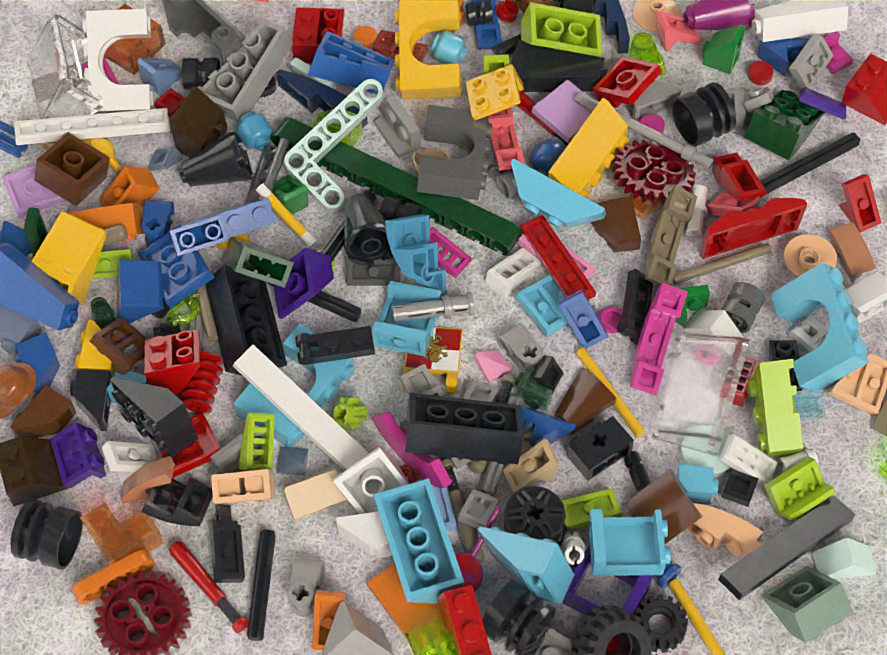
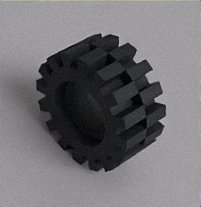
[635,594,688,653]

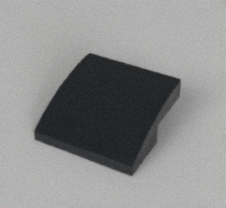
[141,477,213,526]

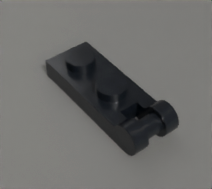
[617,268,654,345]
[295,326,375,365]

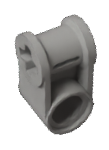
[496,323,542,375]
[288,557,325,617]

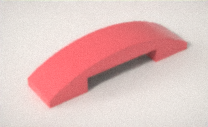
[488,107,525,170]

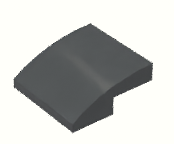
[347,254,401,286]

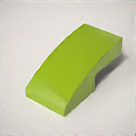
[483,55,509,75]

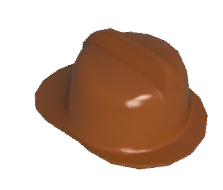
[0,362,37,419]

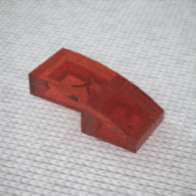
[372,30,428,63]

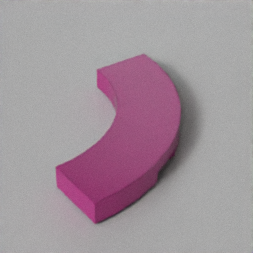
[371,411,452,488]

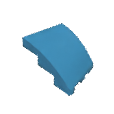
[385,214,446,294]

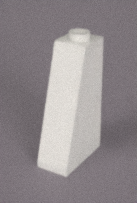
[752,0,848,42]

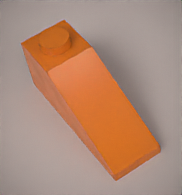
[57,203,145,242]

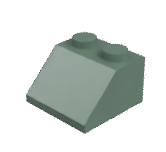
[762,566,853,643]

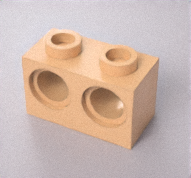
[211,469,276,504]

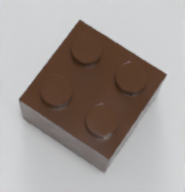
[34,132,110,206]

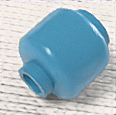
[236,112,274,151]

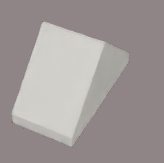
[684,310,744,358]

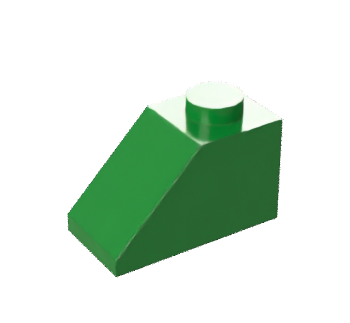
[701,25,746,74]

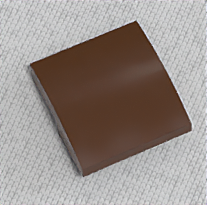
[625,469,703,544]

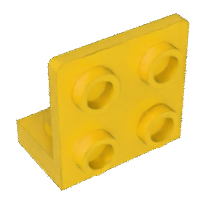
[466,64,524,120]

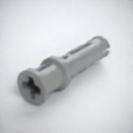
[391,292,475,323]

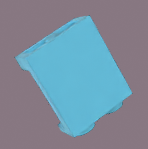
[372,281,441,356]
[588,509,671,576]

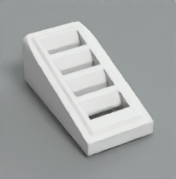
[485,247,542,298]

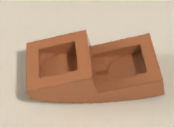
[827,222,876,277]
[120,456,175,504]

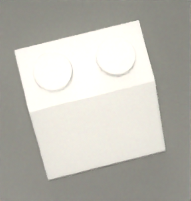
[844,272,887,324]

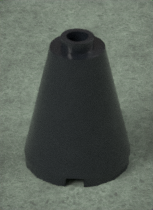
[179,131,253,187]
[344,194,392,266]

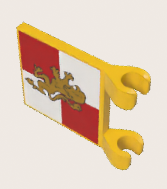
[402,327,463,394]

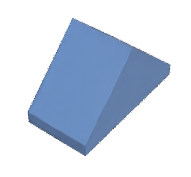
[137,58,182,96]

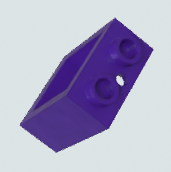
[562,545,653,634]

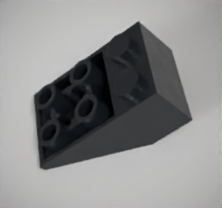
[110,377,198,458]

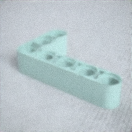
[285,79,383,213]

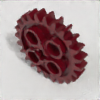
[612,139,696,206]
[94,570,192,655]

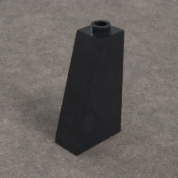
[511,40,608,92]

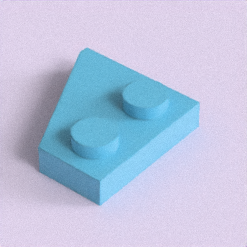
[516,275,569,337]

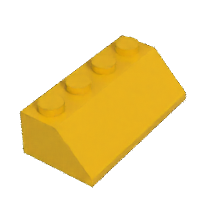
[548,98,629,199]

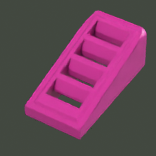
[429,226,472,278]

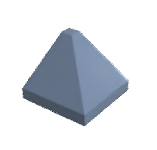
[147,146,184,171]
[277,447,309,476]

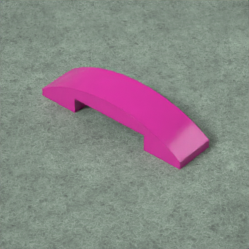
[630,283,687,396]

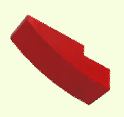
[713,152,766,200]

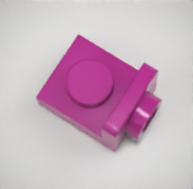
[823,31,854,75]

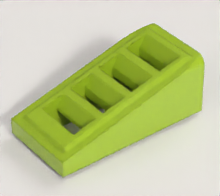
[239,413,275,470]

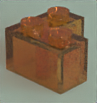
[80,502,164,566]

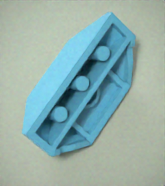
[511,159,606,229]

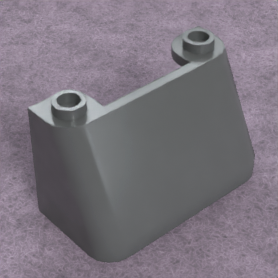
[162,0,247,66]

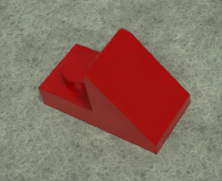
[838,174,882,233]

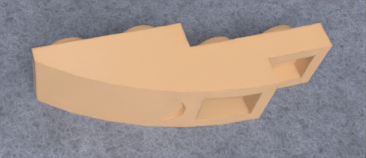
[687,503,763,557]

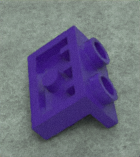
[50,422,106,488]

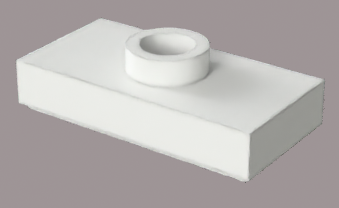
[719,434,778,488]

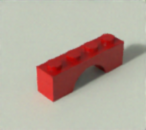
[437,585,492,655]

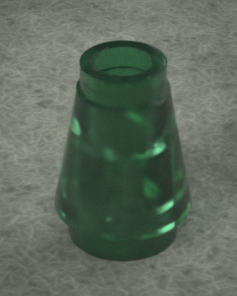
[91,297,118,330]

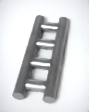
[244,138,290,204]

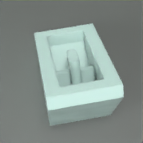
[812,537,876,579]

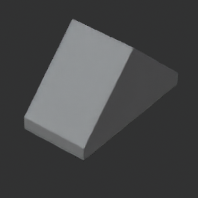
[632,80,681,121]

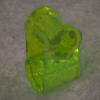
[630,32,666,76]

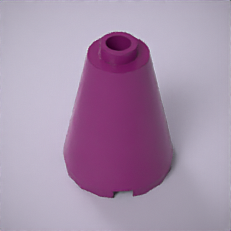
[683,0,755,30]

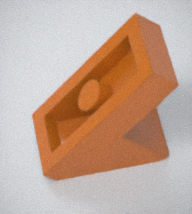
[313,590,346,650]

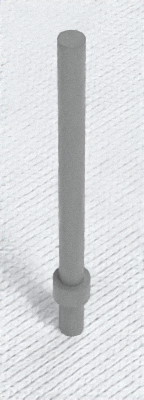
[575,92,714,169]

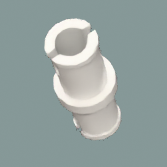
[686,185,708,237]
[562,530,585,565]

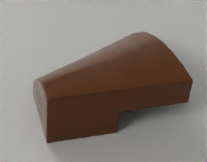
[591,196,641,252]
[554,367,616,435]

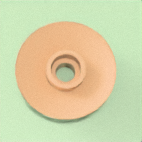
[632,0,681,32]
[783,234,837,277]

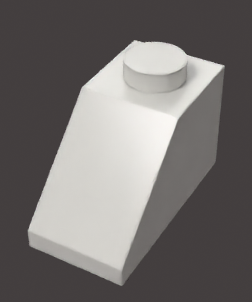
[336,512,392,558]

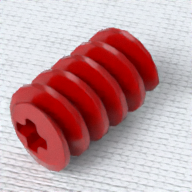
[179,351,223,414]

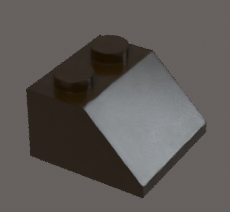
[170,86,228,157]
[0,436,69,507]

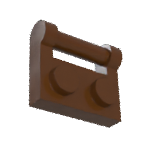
[89,317,148,375]

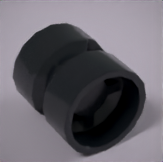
[181,58,221,90]
[379,196,423,220]

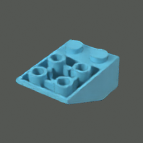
[478,526,574,605]

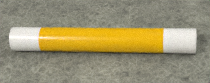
[256,183,317,247]

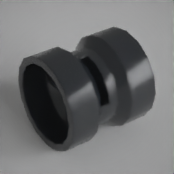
[466,0,493,26]

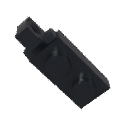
[210,505,245,583]

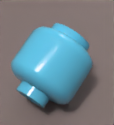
[430,30,468,64]

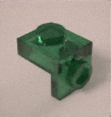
[515,365,552,411]

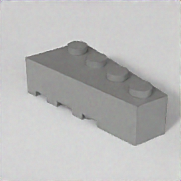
[198,20,293,122]

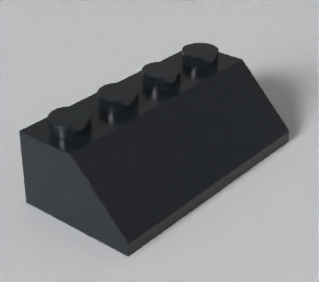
[205,265,287,376]
[405,393,524,465]

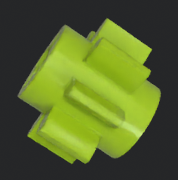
[333,396,367,430]

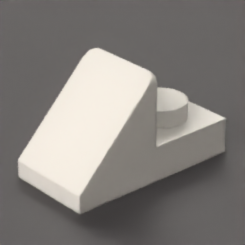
[102,441,158,484]

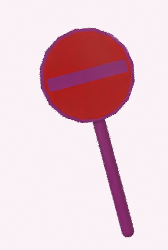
[455,506,501,592]

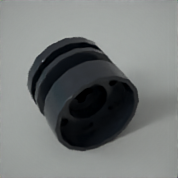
[671,82,737,147]
[504,486,566,547]
[10,499,83,570]
[482,580,556,655]

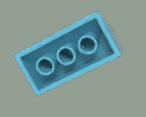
[373,479,464,604]

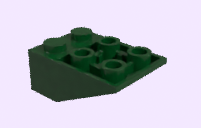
[744,89,826,160]

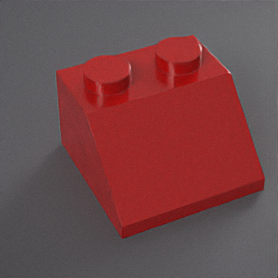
[841,53,887,126]

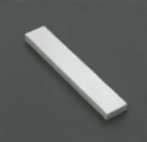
[14,108,170,145]
[233,345,370,471]

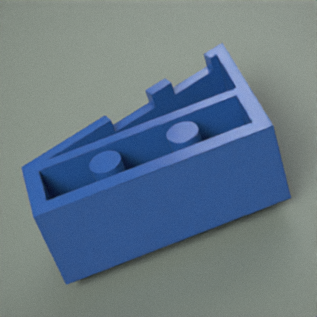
[308,31,395,94]

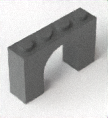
[417,105,492,200]

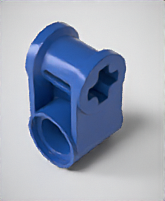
[142,200,175,246]

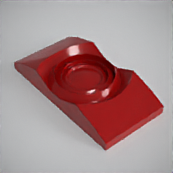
[700,198,808,259]

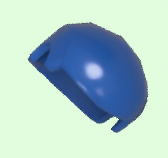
[529,139,566,175]

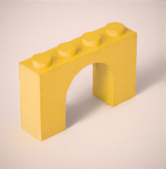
[395,0,462,100]

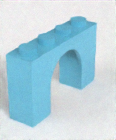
[771,262,869,392]
[233,324,354,447]

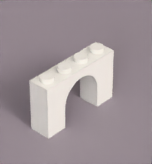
[83,9,154,114]

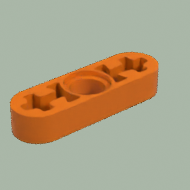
[72,549,155,605]

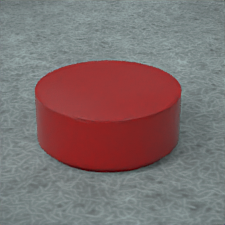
[748,61,774,85]

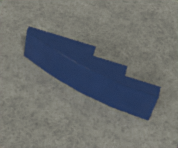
[593,0,630,54]
[276,69,368,129]

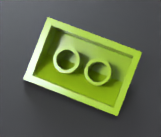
[521,2,602,57]

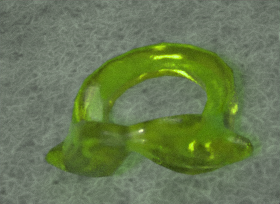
[166,294,200,326]

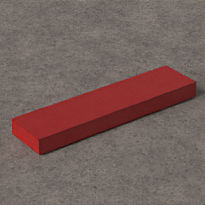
[520,214,596,300]

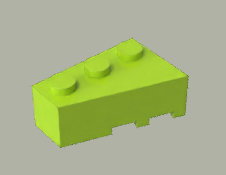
[748,359,803,458]

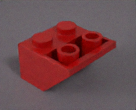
[292,7,345,64]
[144,329,201,394]

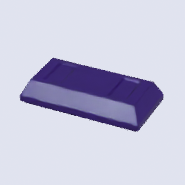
[799,87,847,120]

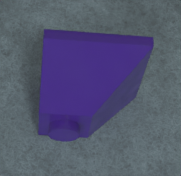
[274,247,334,319]

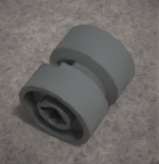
[721,282,765,333]

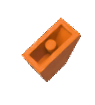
[99,165,159,207]

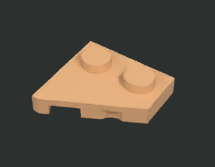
[827,353,887,416]

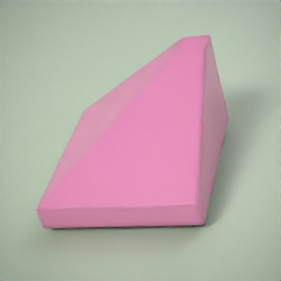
[475,349,512,383]

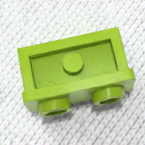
[764,457,835,521]

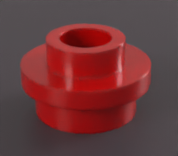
[496,0,519,23]

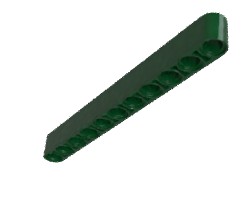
[270,117,522,256]

